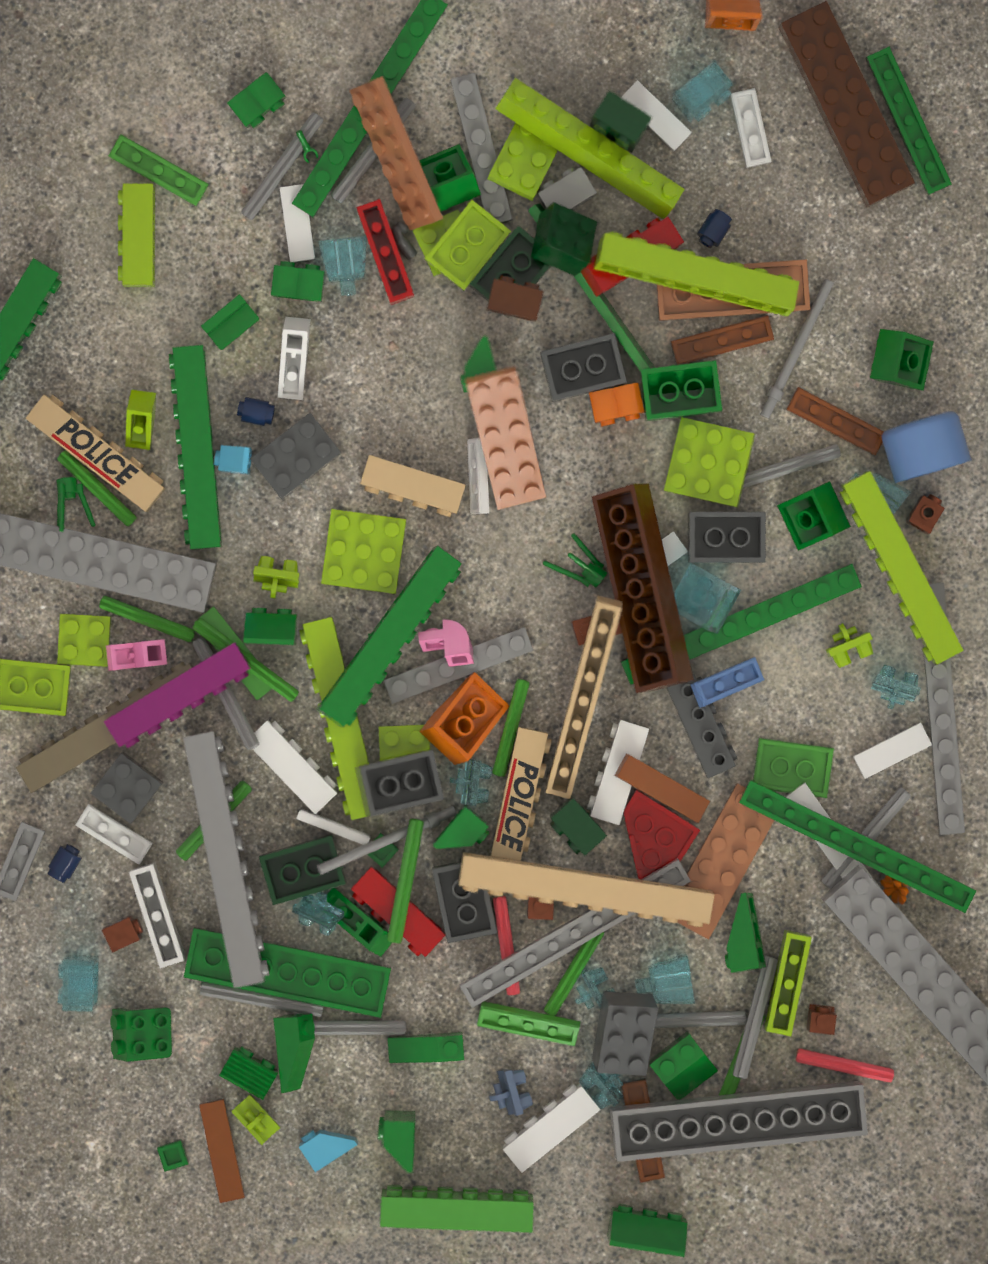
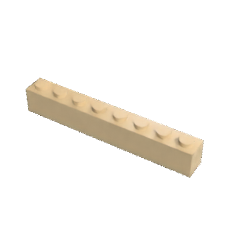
[546,595,622,799]

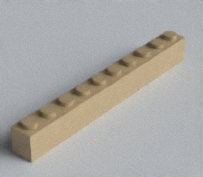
[458,852,715,927]

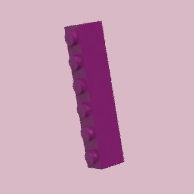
[103,642,251,749]

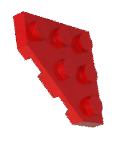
[623,790,700,879]

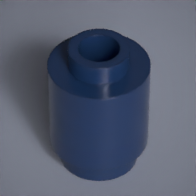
[697,209,732,248]
[237,397,275,426]
[47,844,82,883]

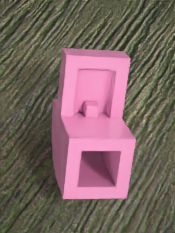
[418,620,474,667]
[106,639,167,671]

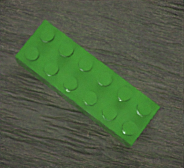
[380,1185,534,1233]

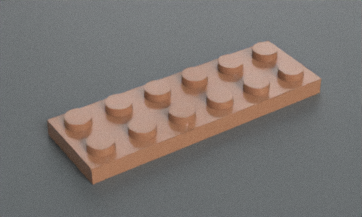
[350,76,443,230]
[657,259,810,321]
[465,366,546,510]
[677,783,774,940]

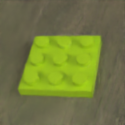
[664,417,756,508]
[321,509,406,594]

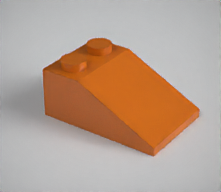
[705,0,762,31]
[419,672,510,765]

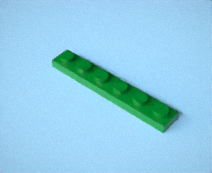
[866,46,952,195]

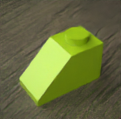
[125,390,156,450]

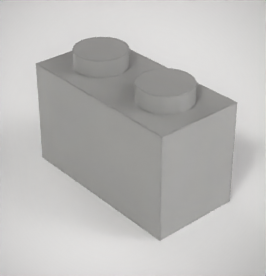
[538,167,597,210]

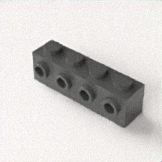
[667,674,738,779]

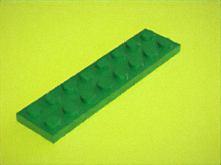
[184,927,391,1018]

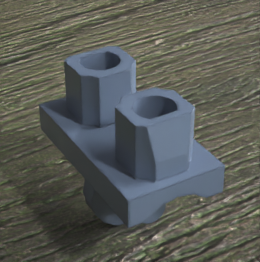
[489,1069,533,1116]

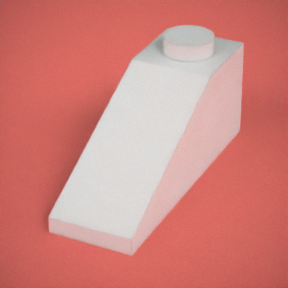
[278,317,311,400]

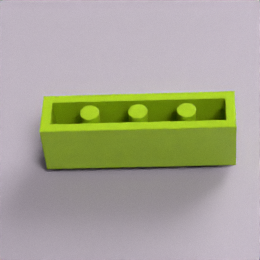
[118,183,155,287]
[764,930,812,1036]

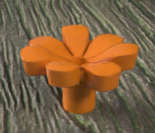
[880,875,909,905]

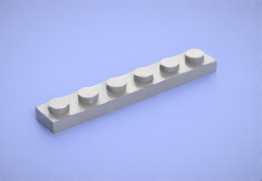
[450,73,513,223]
[383,627,533,704]

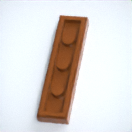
[671,315,774,365]
[786,387,884,456]
[614,754,710,823]
[621,1079,665,1183]
[199,1099,245,1203]

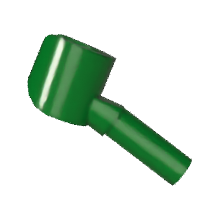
[296,130,318,163]

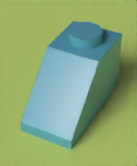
[214,445,252,475]
[299,1130,358,1172]

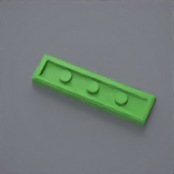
[108,134,209,207]
[194,606,272,700]
[477,1001,581,1046]

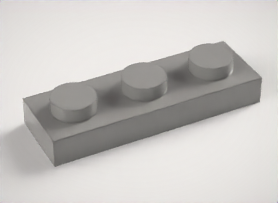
[0,821,46,901]

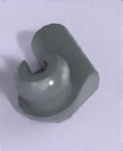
[391,222,417,260]

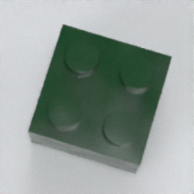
[531,202,597,276]
[549,796,607,856]

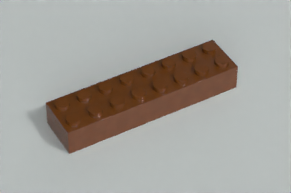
[778,1,915,208]
[591,483,694,693]

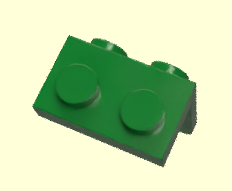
[110,1007,172,1062]

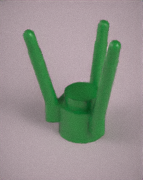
[56,477,96,532]
[543,533,608,588]

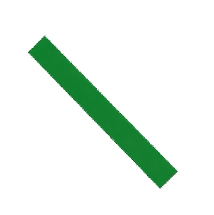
[528,203,655,372]

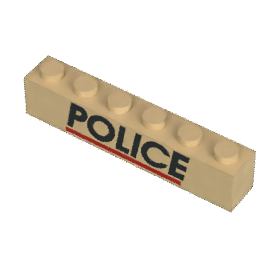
[25,394,166,512]
[490,727,552,861]

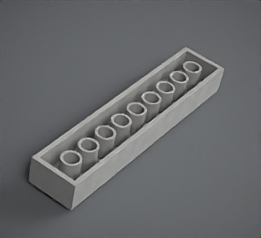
[0,513,217,613]
[183,732,269,988]
[821,865,988,1085]
[610,1081,868,1162]

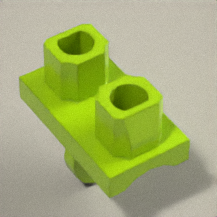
[253,556,300,599]
[826,623,873,668]
[231,1094,281,1145]

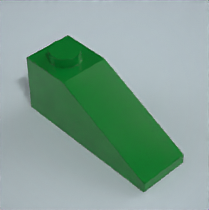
[318,887,392,957]
[725,893,766,973]
[273,1013,315,1093]
[387,1032,464,1063]

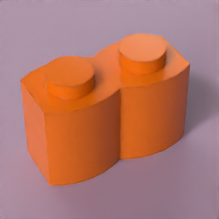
[589,382,644,427]

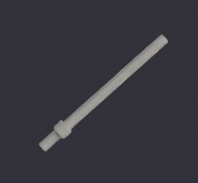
[760,279,834,419]
[317,806,456,875]

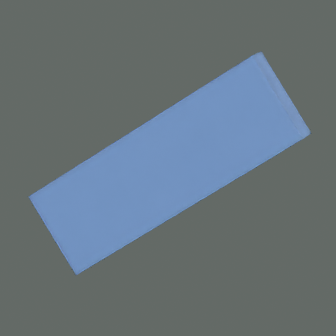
[690,657,764,708]

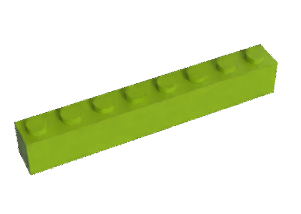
[495,78,685,219]
[594,232,799,317]
[840,471,964,665]
[299,617,369,820]

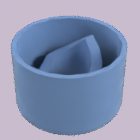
[882,411,972,483]

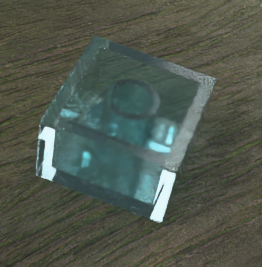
[672,61,733,123]
[674,563,741,634]
[58,955,99,1012]

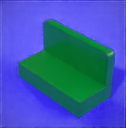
[201,294,259,350]

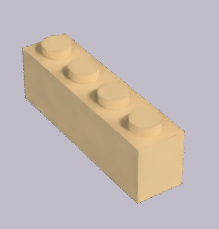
[360,455,466,517]

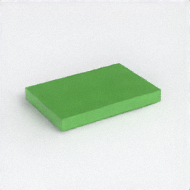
[753,738,834,798]

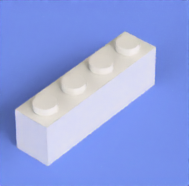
[587,719,649,825]
[253,720,338,814]
[129,862,186,968]
[502,1083,600,1173]

